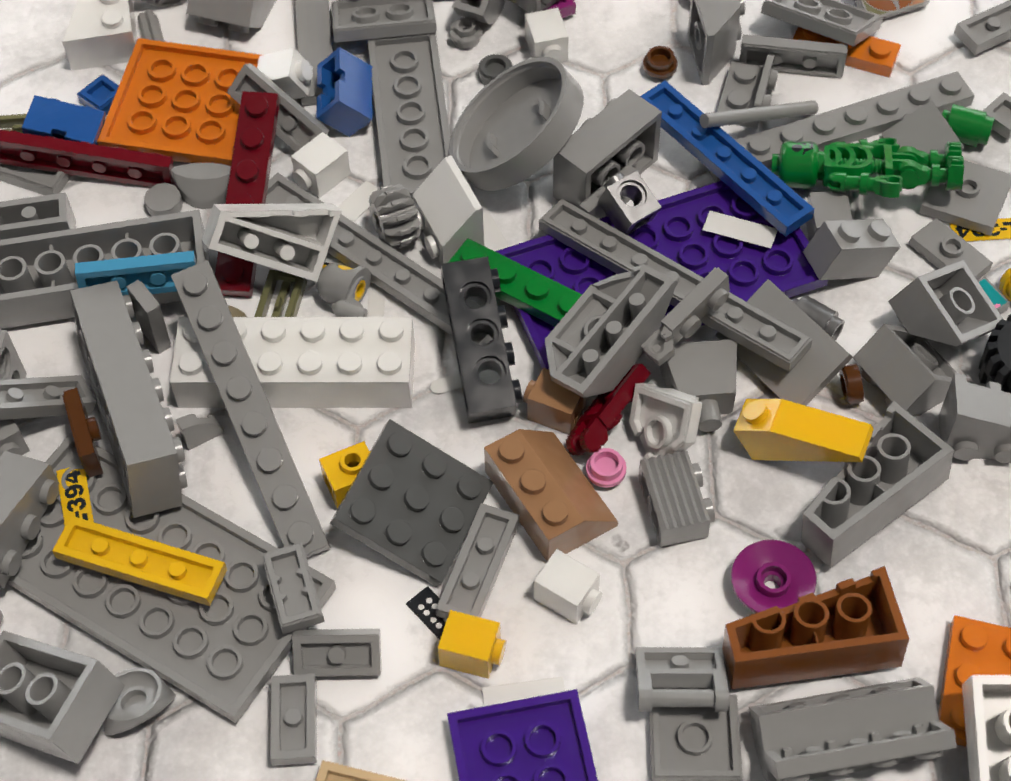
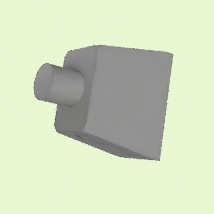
[660,339,737,432]

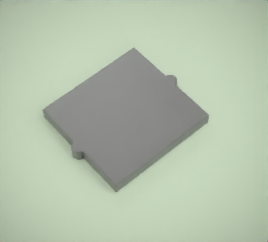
[881,101,964,154]

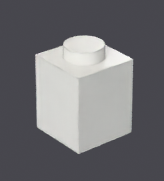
[525,8,569,62]
[257,47,313,99]
[291,132,351,198]
[534,549,602,625]

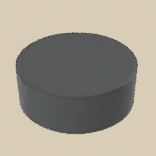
[478,54,513,86]

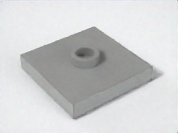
[920,160,1011,236]

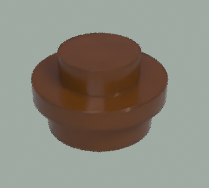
[643,46,678,78]

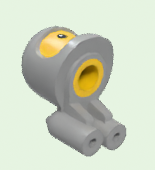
[317,262,371,317]

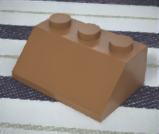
[484,429,618,562]

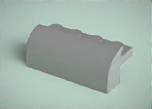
[749,677,957,781]

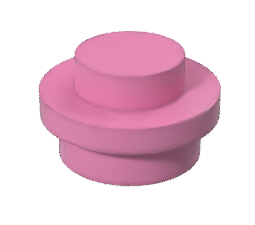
[586,448,626,488]

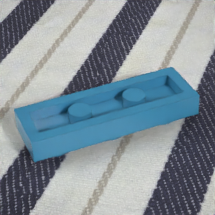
[75,251,196,296]

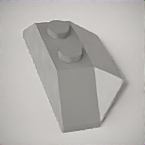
[545,264,676,398]

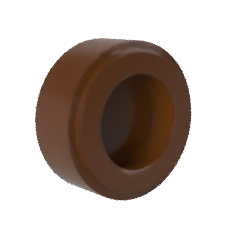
[839,363,864,405]

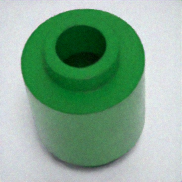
[942,104,995,147]

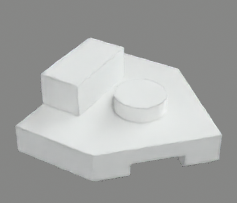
[629,383,703,459]

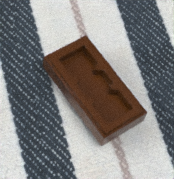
[62,388,103,477]

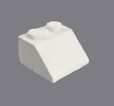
[412,155,484,264]

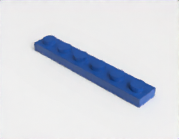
[640,80,815,237]

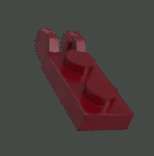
[565,363,651,456]

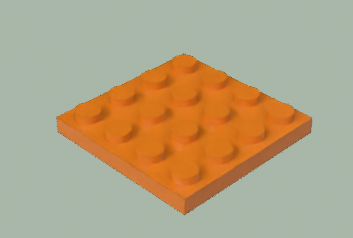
[97,38,263,166]

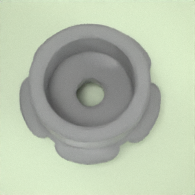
[449,17,483,49]

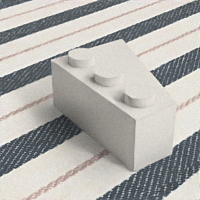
[62,0,137,71]
[202,203,342,282]

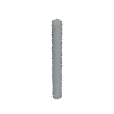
[700,100,818,128]

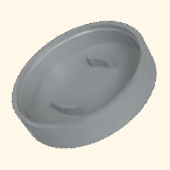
[449,57,584,191]

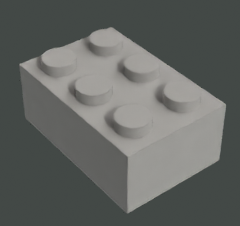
[553,89,662,208]
[0,630,125,764]

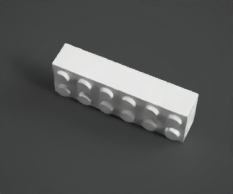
[170,317,415,408]

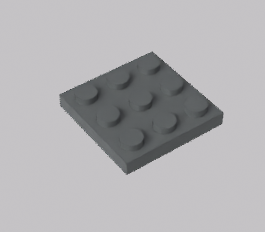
[330,419,494,587]

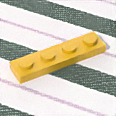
[52,515,227,606]

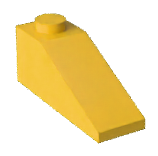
[733,399,874,462]

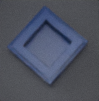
[77,74,119,116]

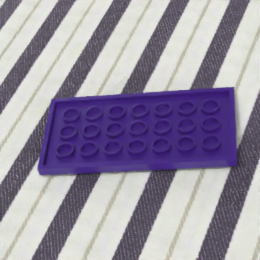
[495,181,829,370]

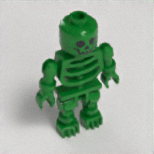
[772,138,964,198]

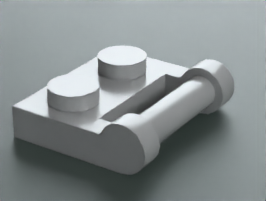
[635,647,729,712]

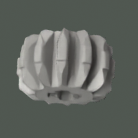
[369,183,421,248]

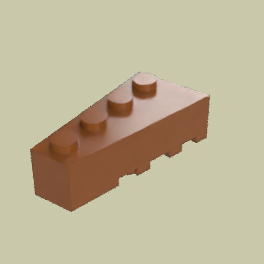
[722,566,910,690]

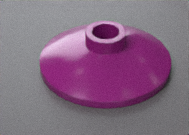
[731,540,817,613]

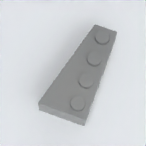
[801,401,954,568]

